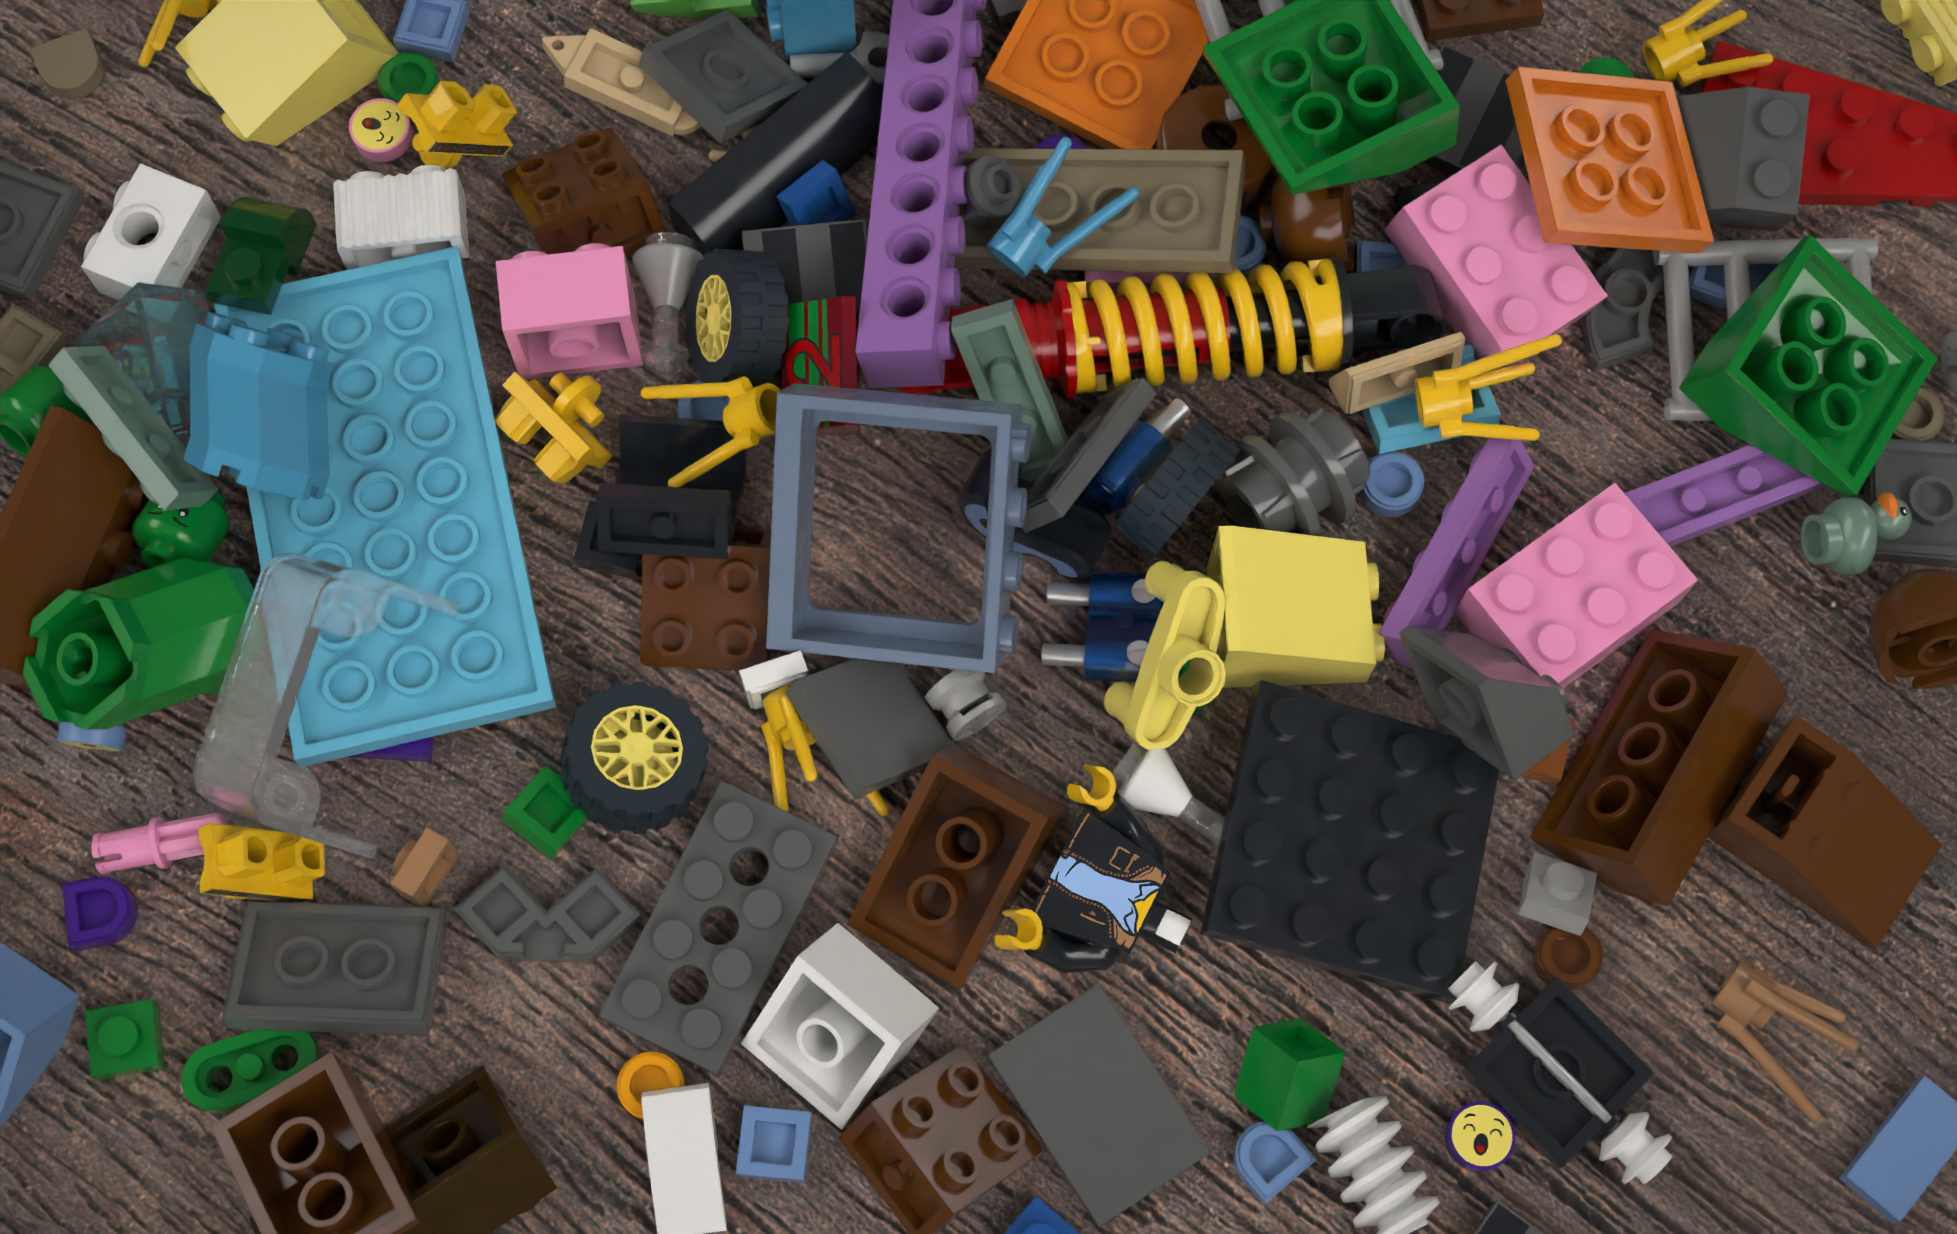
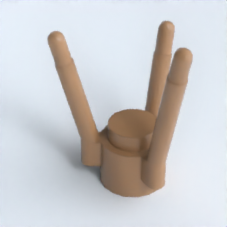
[1711,961,1859,1122]

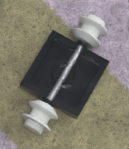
[1448,961,1673,1184]

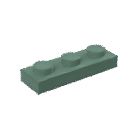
[951,299,1068,481]
[48,346,218,511]

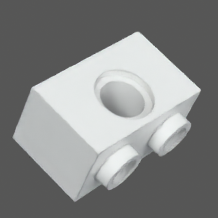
[81,163,221,319]

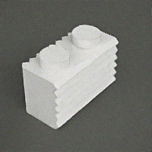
[333,165,470,270]

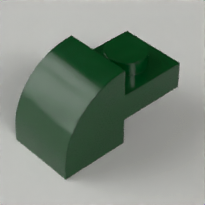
[205,197,317,315]

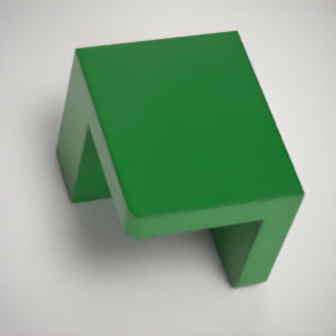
[1235,1018,1346,1131]

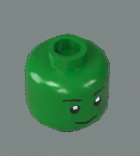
[132,492,230,568]

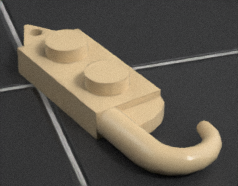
[542,28,761,162]

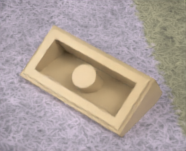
[1329,332,1465,414]

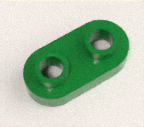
[181,1030,321,1114]

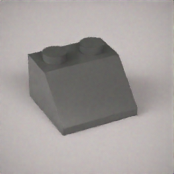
[1676,87,1810,232]
[1399,625,1574,780]

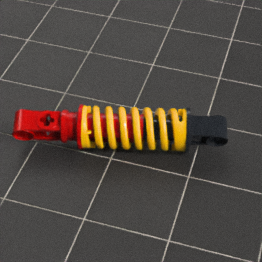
[897,254,1445,398]

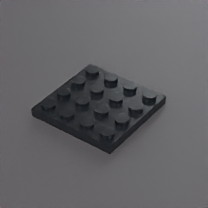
[1200,680,1499,1003]

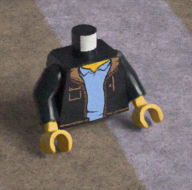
[995,764,1193,974]

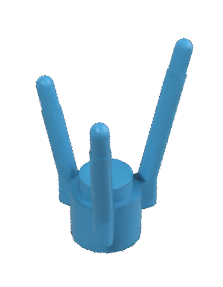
[986,137,1140,277]

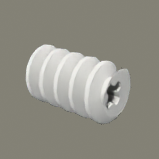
[1306,1096,1440,1234]

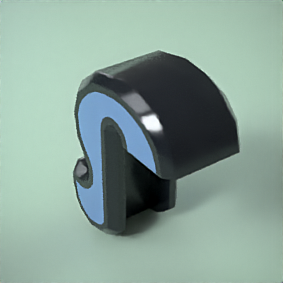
[957,449,1113,580]

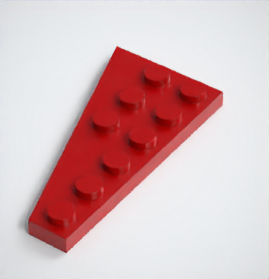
[1700,40,1957,207]

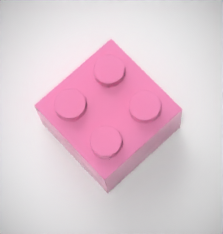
[496,243,643,380]

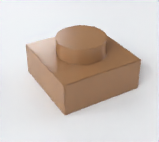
[390,827,460,907]

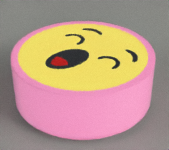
[349,98,413,162]

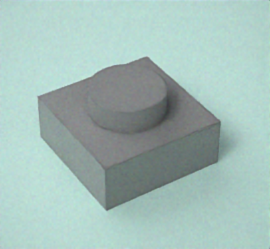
[1517,852,1597,936]

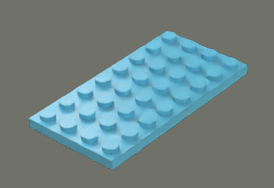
[214,246,557,768]

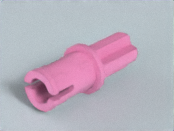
[91,812,228,875]

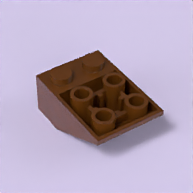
[1708,715,1942,950]

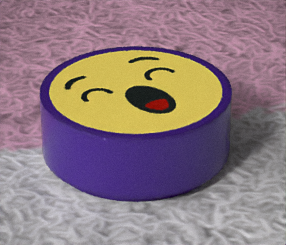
[1444,1102,1516,1172]

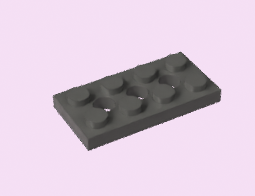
[598,780,839,1077]

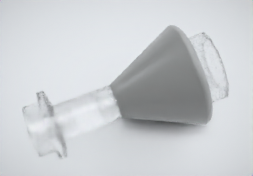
[632,232,704,374]

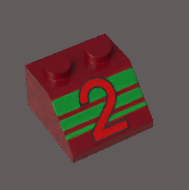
[774,296,861,435]

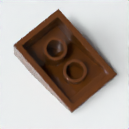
[847,744,1066,990]
[210,1051,421,1234]

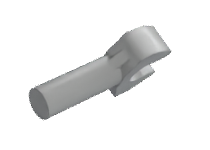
[790,31,889,91]

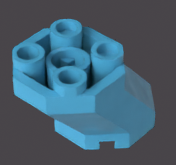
[183,312,333,500]

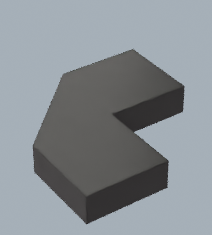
[454,864,642,963]

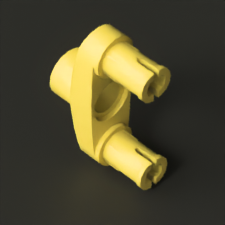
[1104,561,1226,750]

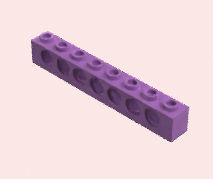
[855,0,986,388]

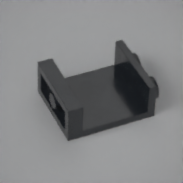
[596,414,747,559]

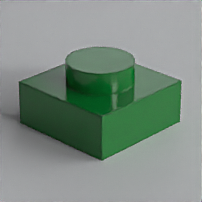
[501,765,588,860]
[85,999,165,1081]

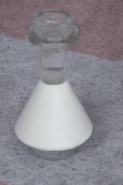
[1112,741,1225,858]

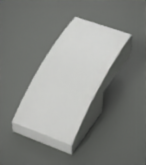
[641,1083,727,1234]

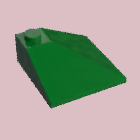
[1203,0,1460,195]
[1679,235,1938,497]

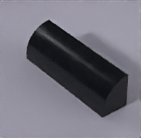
[668,51,883,256]

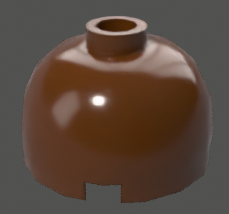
[1259,175,1356,273]
[1869,569,1957,689]

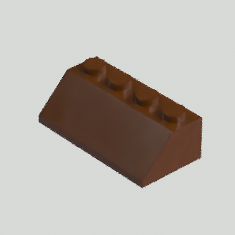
[0,405,149,693]
[1530,629,1788,907]

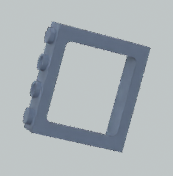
[766,383,1032,673]

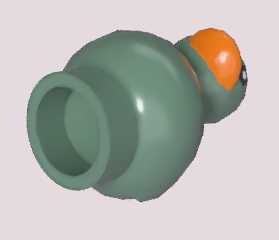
[1801,492,1912,576]

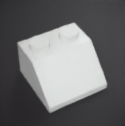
[741,923,939,1130]

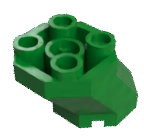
[23,558,270,729]

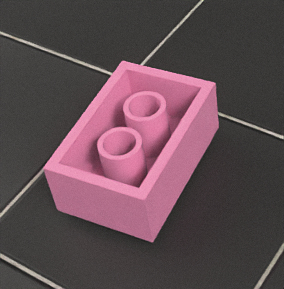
[1384,144,1608,372]
[1454,483,1698,689]

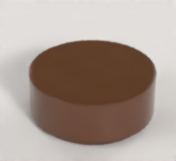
[1532,927,1603,991]

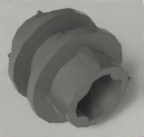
[1219,407,1371,536]

